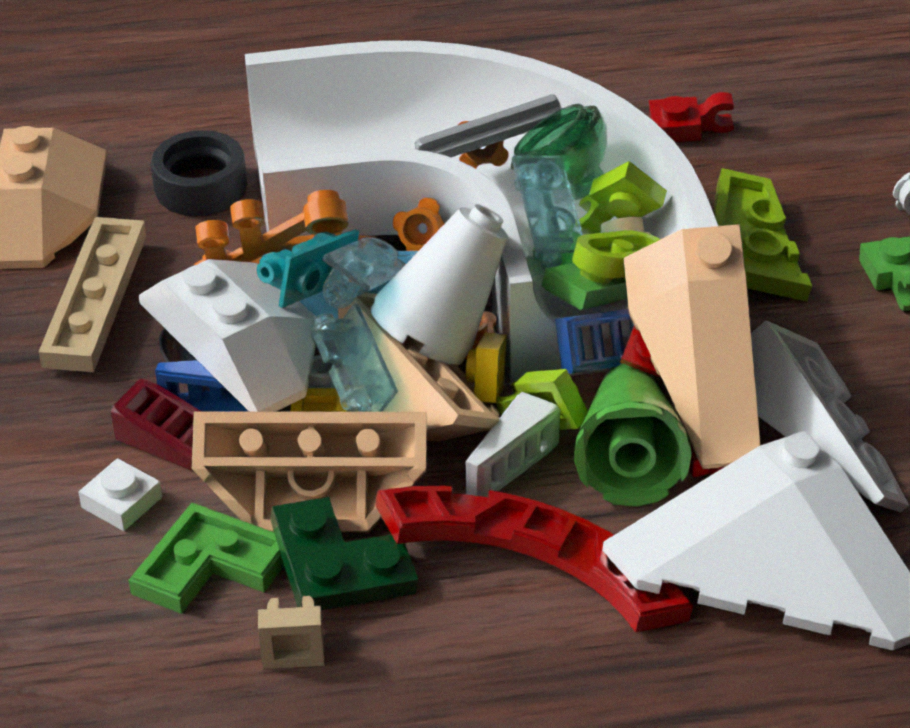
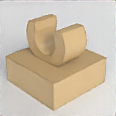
[258,596,325,669]

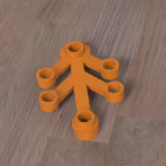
[194,190,349,265]

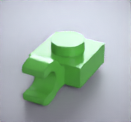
[859,237,910,311]

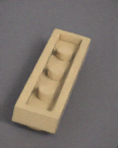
[39,217,147,372]

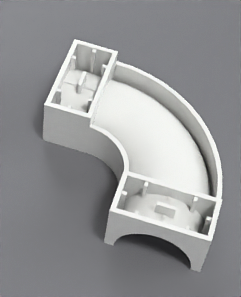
[244,41,718,383]

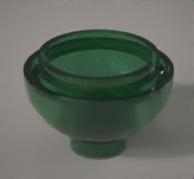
[511,104,608,200]

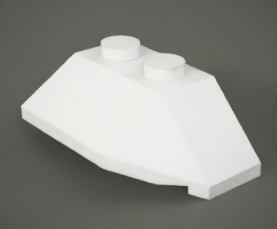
[139,259,319,412]

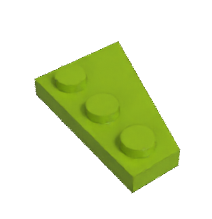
[713,168,812,301]

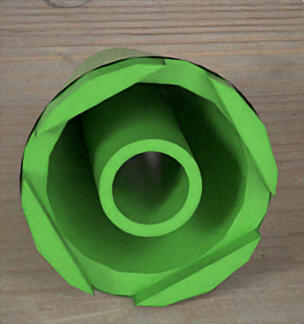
[574,364,691,507]

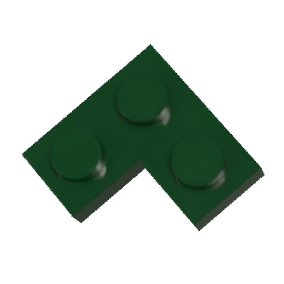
[270,497,418,611]

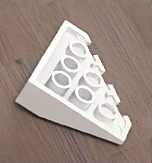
[602,431,910,650]

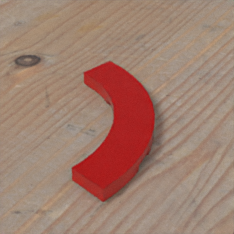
[376,486,693,633]

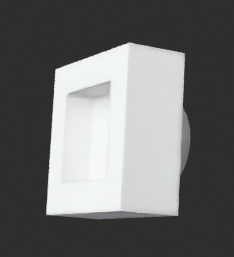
[78,458,162,531]

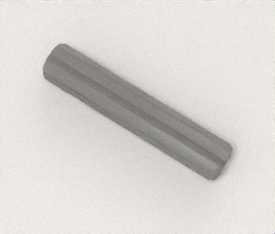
[414,94,563,158]

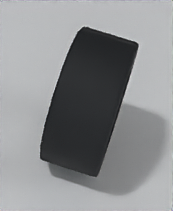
[150,130,247,216]

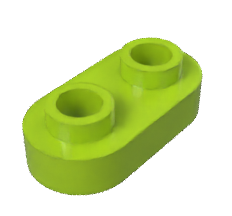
[572,230,661,283]

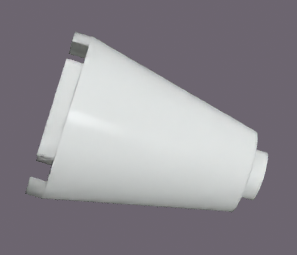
[370,204,508,365]

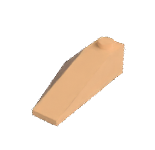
[624,224,760,469]

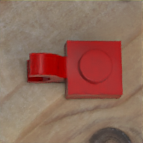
[649,92,734,142]

